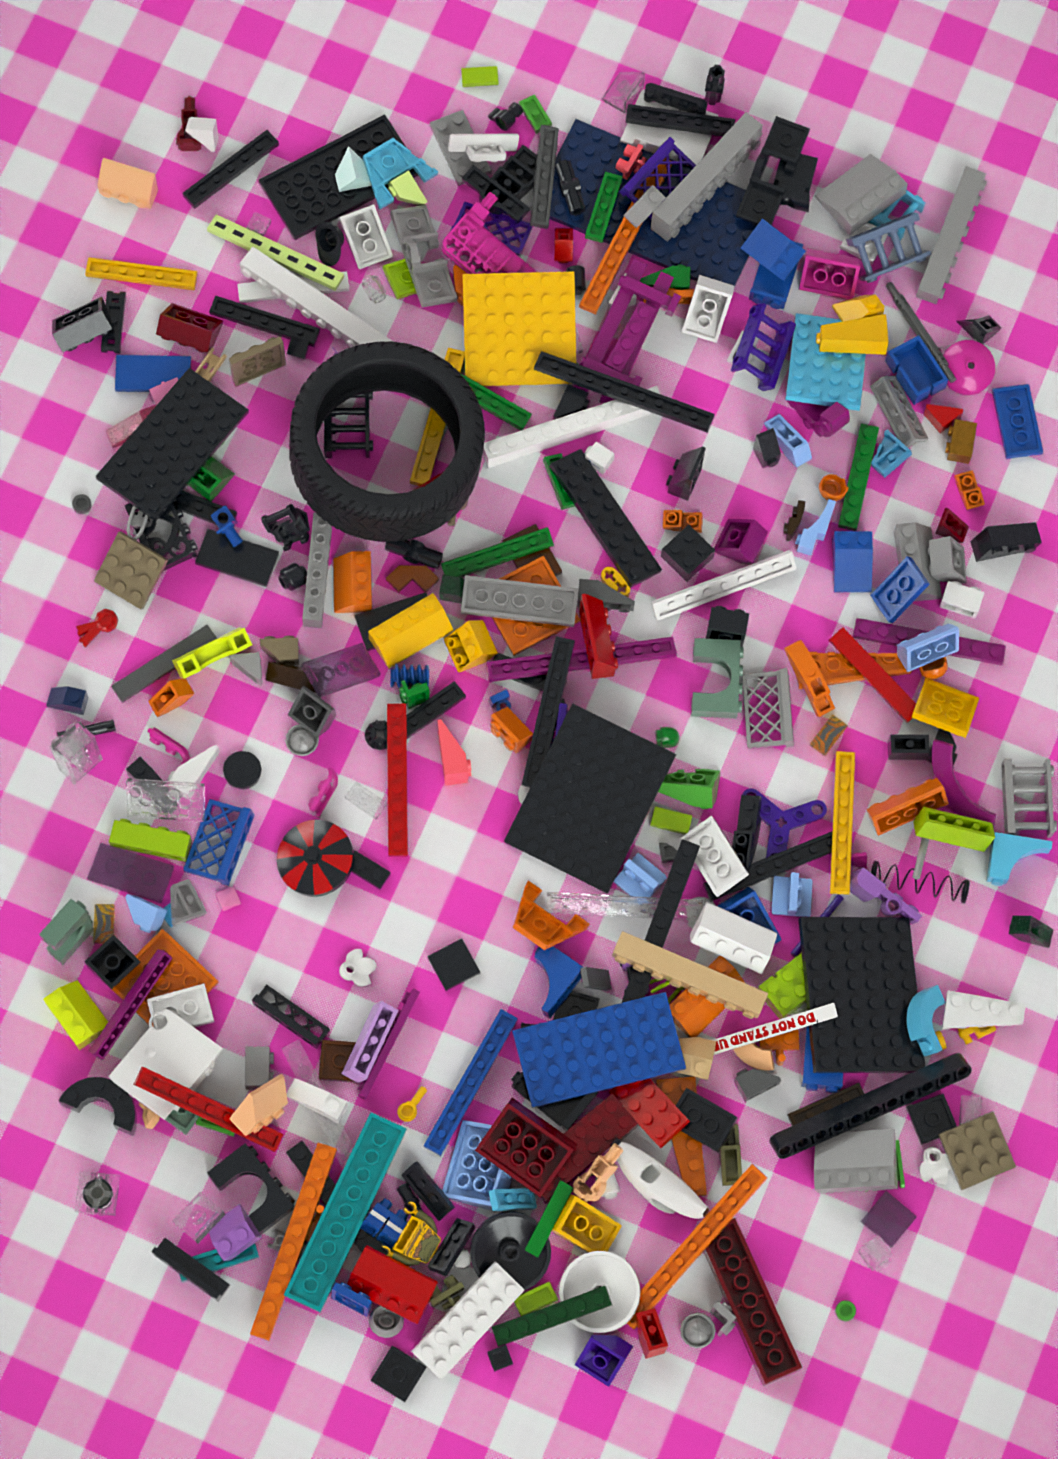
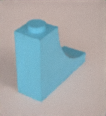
[987,832,1053,886]

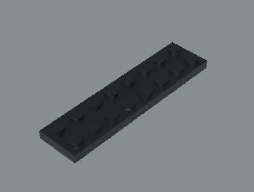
[549,449,662,588]

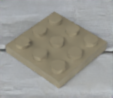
[229,336,286,387]
[94,531,168,610]
[938,1111,1016,1190]

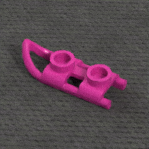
[147,727,189,764]
[308,767,338,818]

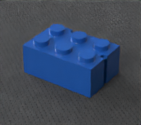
[885,335,948,405]

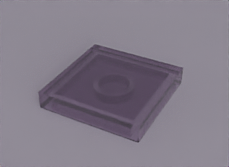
[861,1191,917,1248]

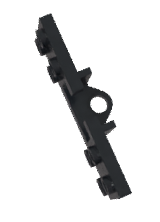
[736,116,810,225]

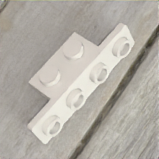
[448,134,519,162]

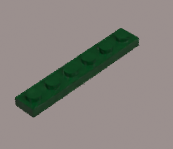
[492,1286,613,1347]

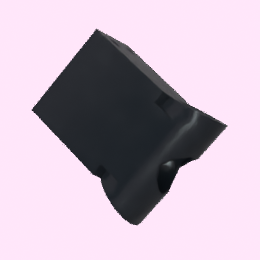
[773,154,818,212]

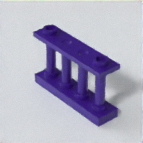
[730,303,796,391]

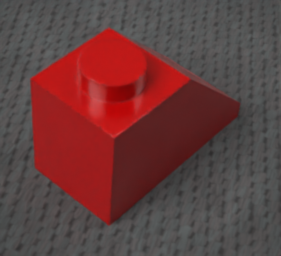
[554,228,573,263]
[636,1308,668,1359]

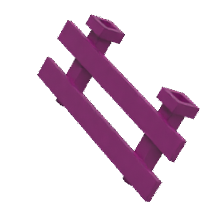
[574,259,681,404]

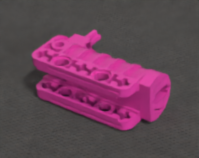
[442,192,537,274]

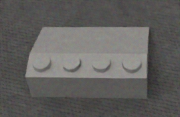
[815,154,908,235]
[814,1129,898,1193]

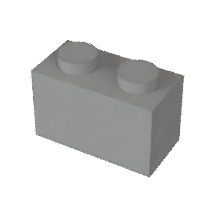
[245,1046,274,1090]

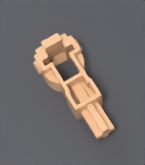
[573,1143,624,1202]

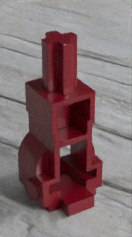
[176,96,203,151]

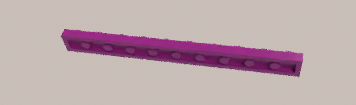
[486,637,677,682]

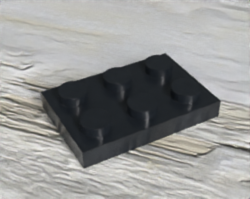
[676,1088,738,1153]

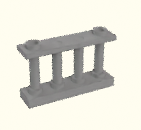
[1001,759,1057,838]

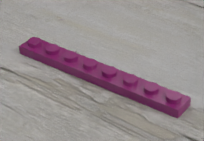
[853,618,1006,665]

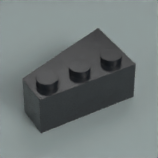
[970,522,1042,562]

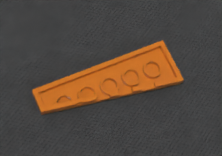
[796,652,912,689]
[656,1077,707,1196]

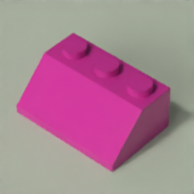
[799,248,861,299]

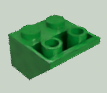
[187,456,235,502]

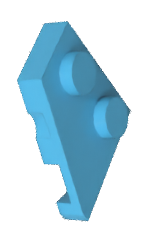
[871,430,912,478]

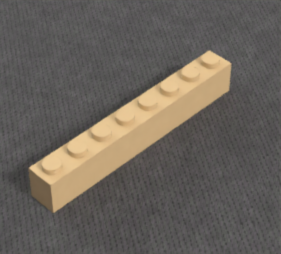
[612,931,768,1019]

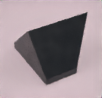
[956,315,1002,344]

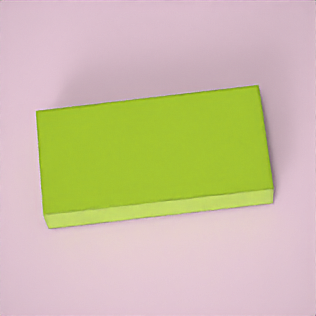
[461,66,499,87]
[650,806,692,835]
[514,1281,558,1316]

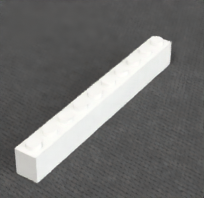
[240,247,394,348]
[483,386,661,468]

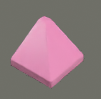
[216,886,241,911]

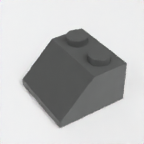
[288,686,336,738]

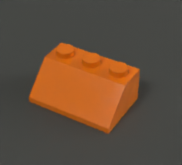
[333,551,372,613]

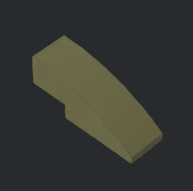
[719,1122,742,1186]

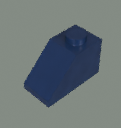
[46,686,89,715]

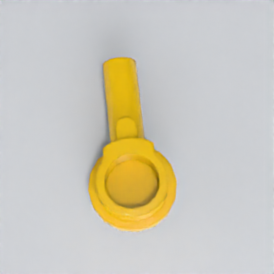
[397,1086,428,1122]

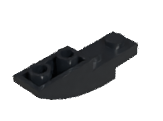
[732,795,762,870]

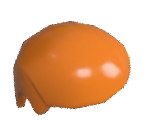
[819,474,849,501]
[919,657,948,679]

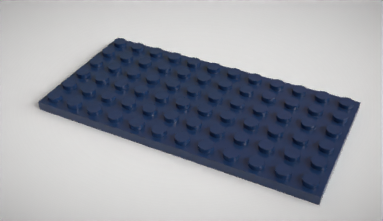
[531,119,757,287]

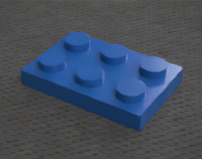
[870,556,930,623]

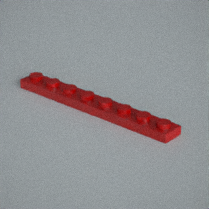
[387,703,408,857]
[133,1066,284,1152]

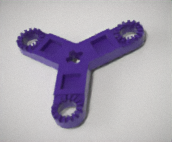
[742,788,827,858]

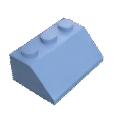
[897,623,959,672]

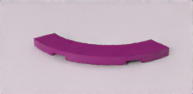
[932,739,997,828]

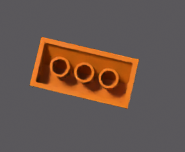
[866,778,949,836]
[669,955,746,1037]

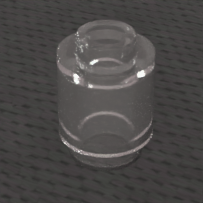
[362,275,387,303]

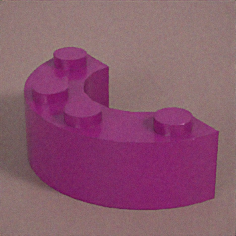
[787,400,850,437]

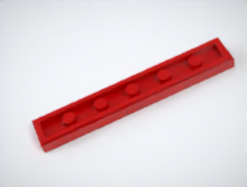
[828,627,916,723]

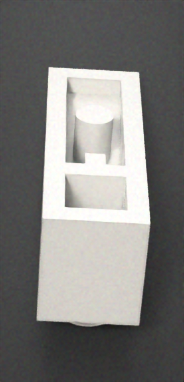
[168,745,220,799]
[287,1078,348,1123]

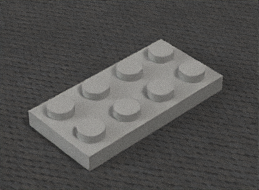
[430,110,492,186]

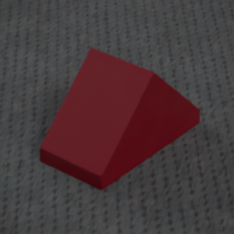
[935,508,969,543]

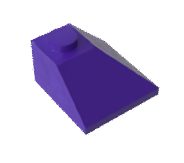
[575,1335,633,1387]

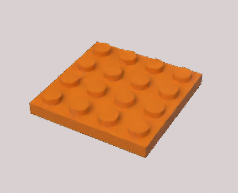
[492,556,580,656]
[112,928,219,1027]

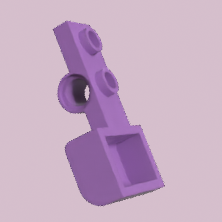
[850,867,922,924]

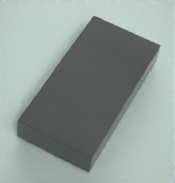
[580,967,612,991]

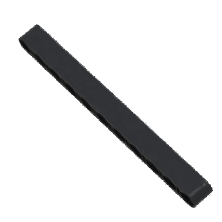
[769,1053,972,1159]

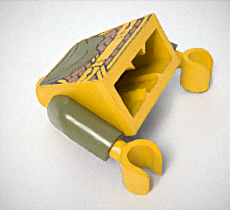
[381,1202,441,1266]

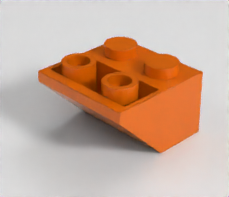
[490,707,533,754]

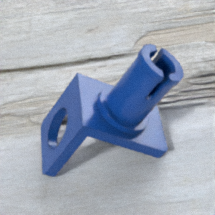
[211,506,243,548]

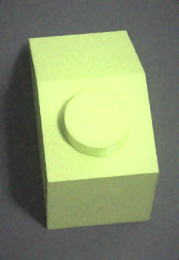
[387,170,428,206]

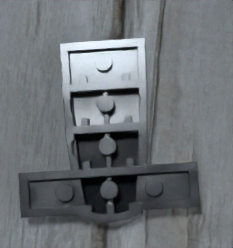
[462,145,537,224]

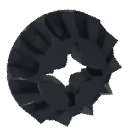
[365,720,387,750]

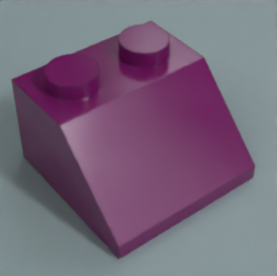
[714,519,768,564]

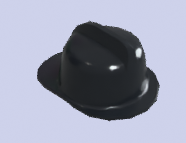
[315,222,344,266]

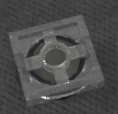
[75,1171,120,1216]

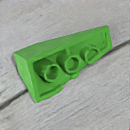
[659,769,721,809]

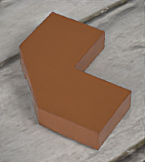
[386,565,439,592]

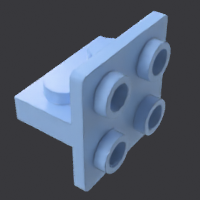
[614,853,667,906]
[771,872,812,917]

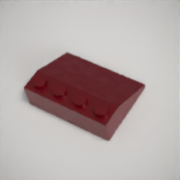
[475,1097,578,1197]

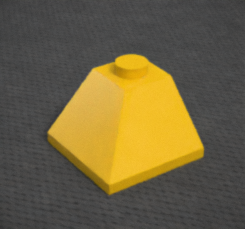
[832,294,885,321]

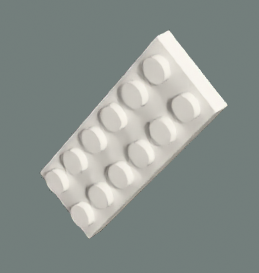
[411,1262,524,1380]

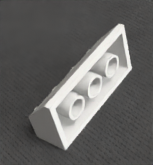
[690,902,777,974]

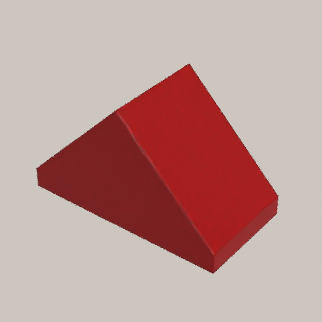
[924,404,963,434]

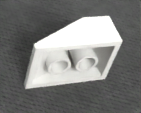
[338,204,393,269]
[682,275,734,343]

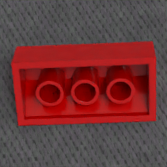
[579,594,618,679]
[347,1245,438,1324]

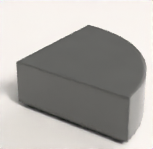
[659,843,677,863]

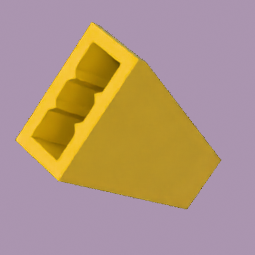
[816,314,889,355]

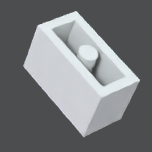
[940,581,984,619]

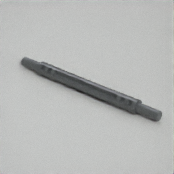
[886,282,956,383]

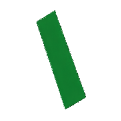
[525,1180,573,1258]

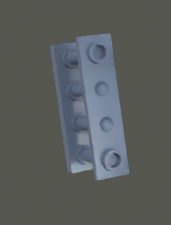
[846,212,931,283]

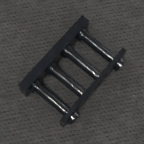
[324,392,373,458]

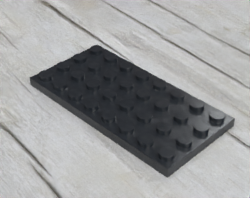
[259,114,419,240]
[95,368,249,522]

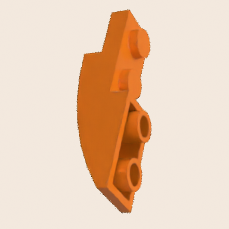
[784,640,835,717]

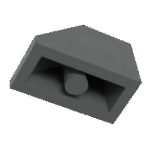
[734,1069,782,1102]

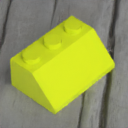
[43,980,108,1050]

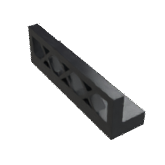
[252,984,330,1049]
[151,1238,230,1302]

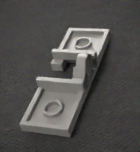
[390,205,457,307]

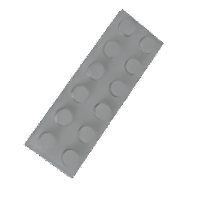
[461,575,578,627]

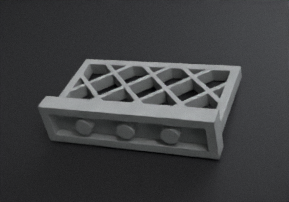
[742,668,794,748]

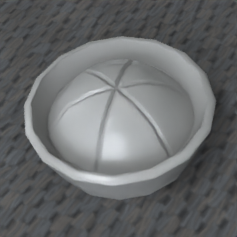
[285,724,319,756]
[369,1306,404,1338]
[680,1313,716,1348]

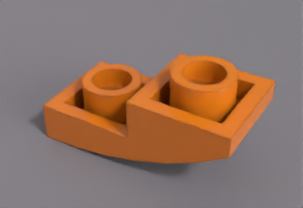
[954,470,985,510]
[663,510,703,533]

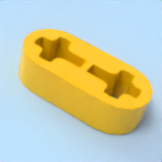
[600,567,631,597]

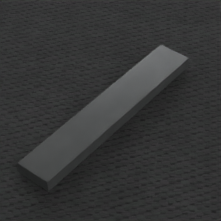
[530,125,559,229]
[111,625,217,703]

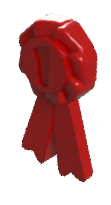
[76,609,119,647]

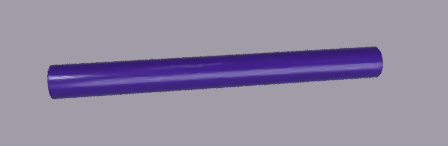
[791,894,844,958]

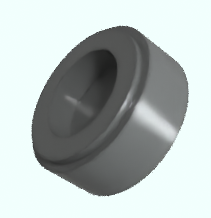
[72,494,92,514]

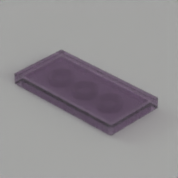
[301,643,381,697]
[87,843,175,903]

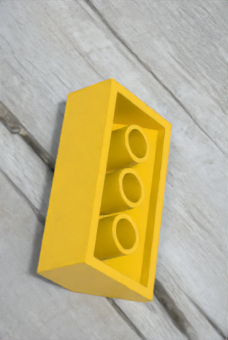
[368,593,453,669]

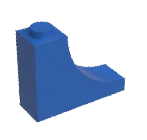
[534,946,583,1019]

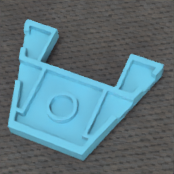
[362,138,438,210]

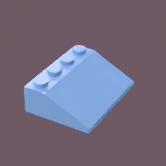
[442,1120,512,1212]

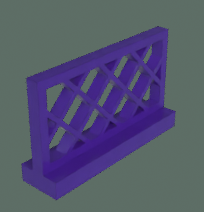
[619,137,696,220]
[450,201,533,257]

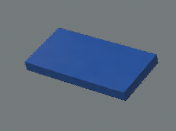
[115,355,191,392]
[992,384,1043,459]

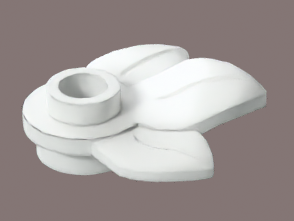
[339,949,377,987]
[919,1147,952,1185]

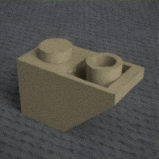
[260,636,299,666]

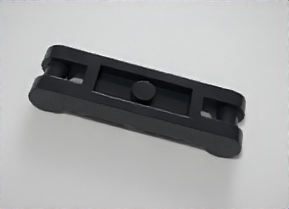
[643,83,708,115]
[101,291,126,354]

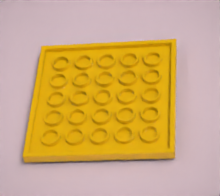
[463,272,576,386]

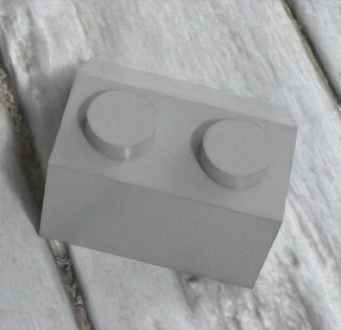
[928,536,967,583]

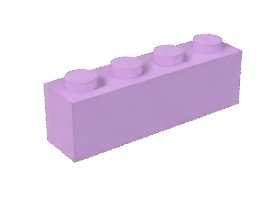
[342,1001,398,1083]

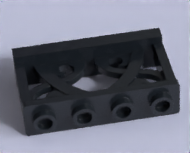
[125,498,198,573]

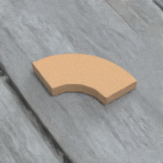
[733,1043,775,1071]

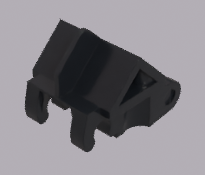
[261,504,310,551]

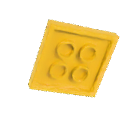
[911,678,979,738]

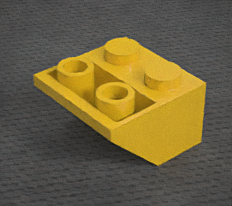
[444,620,498,672]

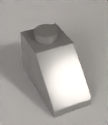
[623,185,666,228]

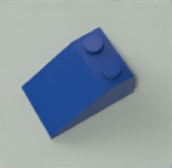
[740,219,806,281]
[832,531,873,592]
[717,887,782,944]

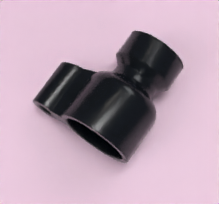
[488,102,523,131]

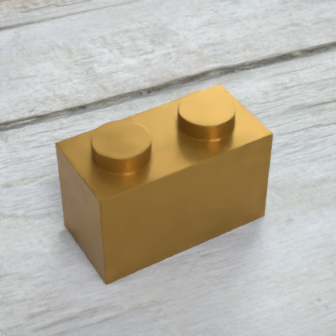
[945,419,977,464]

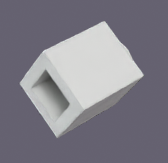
[584,442,615,474]

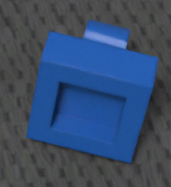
[489,689,511,711]

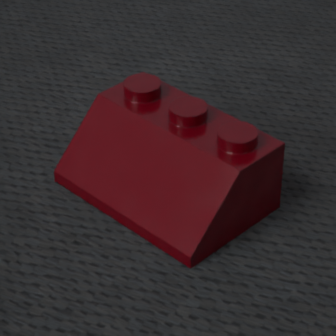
[156,303,223,352]

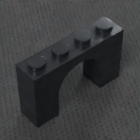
[207,1143,295,1235]

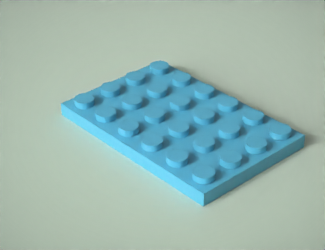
[785,313,866,411]

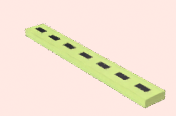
[207,214,344,291]

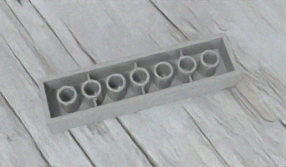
[651,112,763,242]

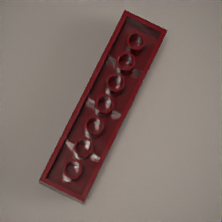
[703,1218,803,1386]

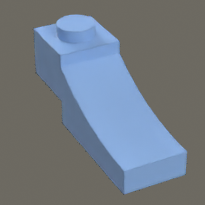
[795,499,836,556]

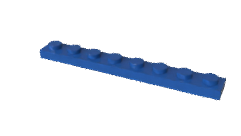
[423,1009,518,1157]

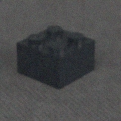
[661,525,715,582]
[706,606,749,647]

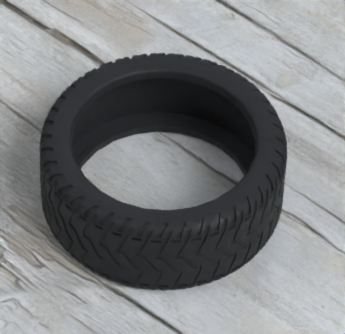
[289,341,485,542]

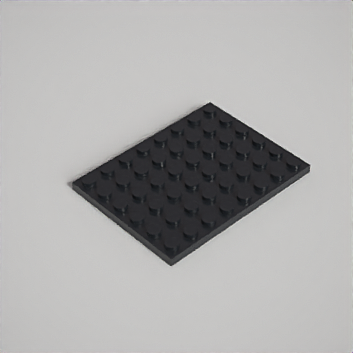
[504,703,677,894]
[798,917,925,1073]

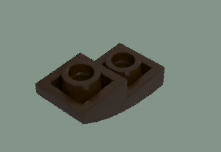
[783,500,806,541]

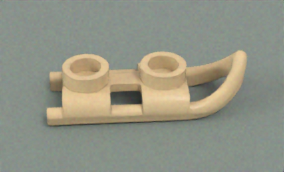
[195,348,227,382]

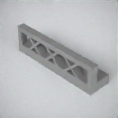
[870,376,929,448]

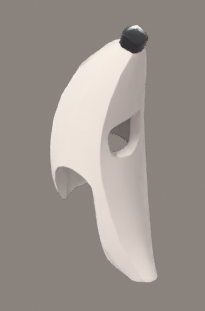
[610,1138,709,1219]

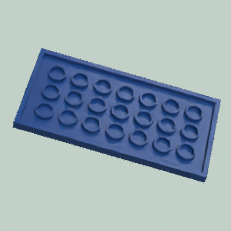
[512,992,686,1108]

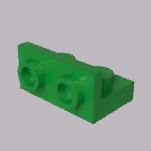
[399,680,430,709]

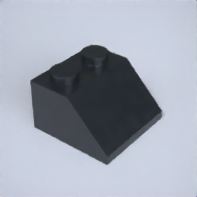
[85,935,141,990]

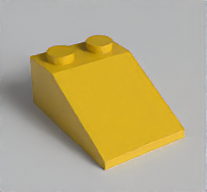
[552,1194,622,1253]

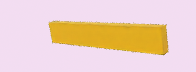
[85,257,198,290]

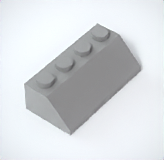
[894,522,942,601]

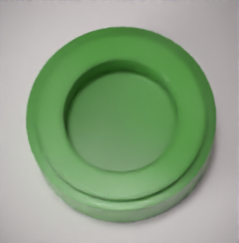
[835,1300,856,1322]

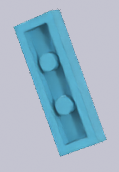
[488,1188,537,1211]

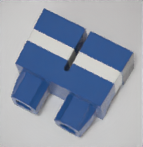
[361,1198,408,1249]

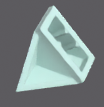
[335,146,371,192]

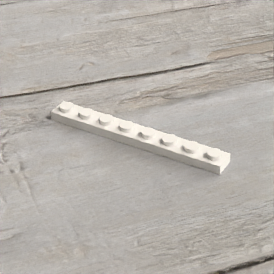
[651,550,797,621]

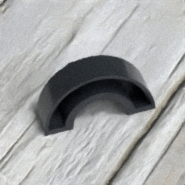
[59,1077,137,1136]

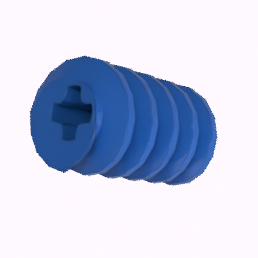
[390,664,430,688]

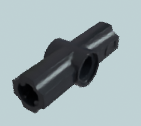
[705,64,725,105]
[555,160,586,216]
[385,539,443,569]

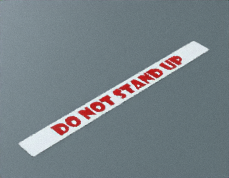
[712,1003,838,1055]

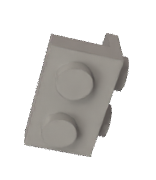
[710,1301,737,1337]

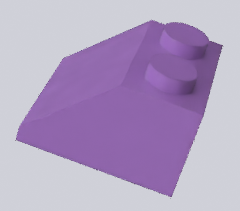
[207,1204,262,1261]

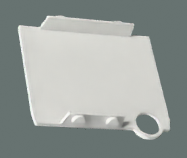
[620,89,718,165]
[109,1009,223,1120]

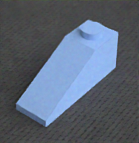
[764,414,812,468]

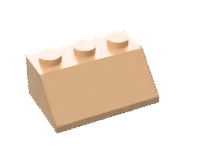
[98,158,158,209]
[230,1074,288,1136]

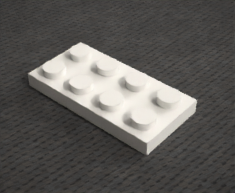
[680,816,749,897]

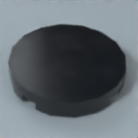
[223,751,262,790]

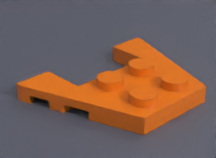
[512,880,590,950]

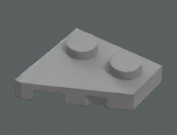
[170,879,207,926]

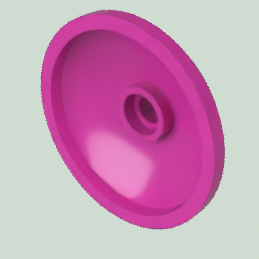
[943,340,995,395]

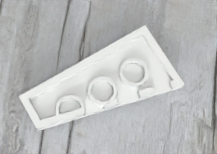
[942,990,1026,1030]

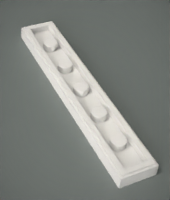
[237,271,349,303]

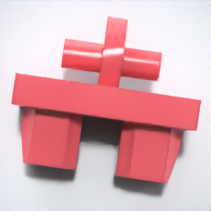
[615,144,647,180]

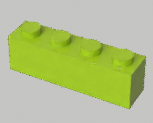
[913,807,995,852]
[109,819,192,862]

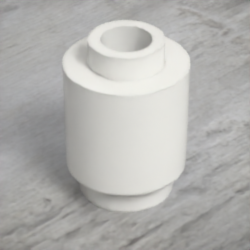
[595,1173,620,1200]

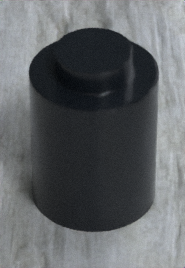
[566,265,586,295]

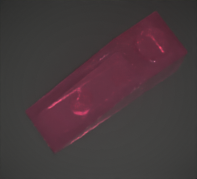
[106,405,157,448]

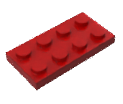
[609,1079,690,1148]

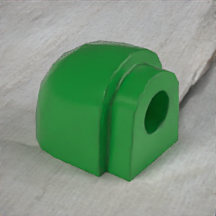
[655,727,680,748]

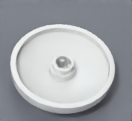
[559,1251,641,1333]

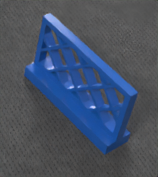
[183,799,255,886]

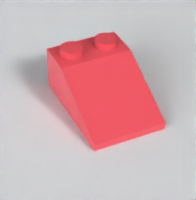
[437,719,472,786]

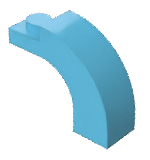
[907,985,946,1057]

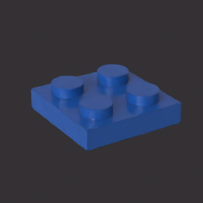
[331,1282,372,1317]

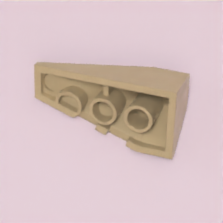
[676,1037,717,1080]

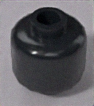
[278,563,307,591]

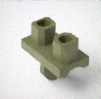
[430,1275,464,1310]

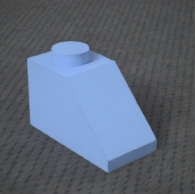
[125,894,167,933]

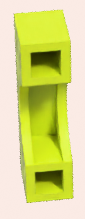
[172,627,252,679]

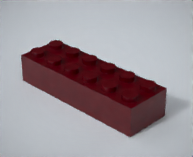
[540,1093,638,1204]

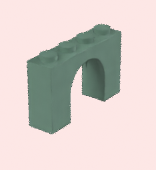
[691,638,744,719]
[39,899,94,965]

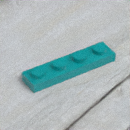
[179,1243,259,1282]

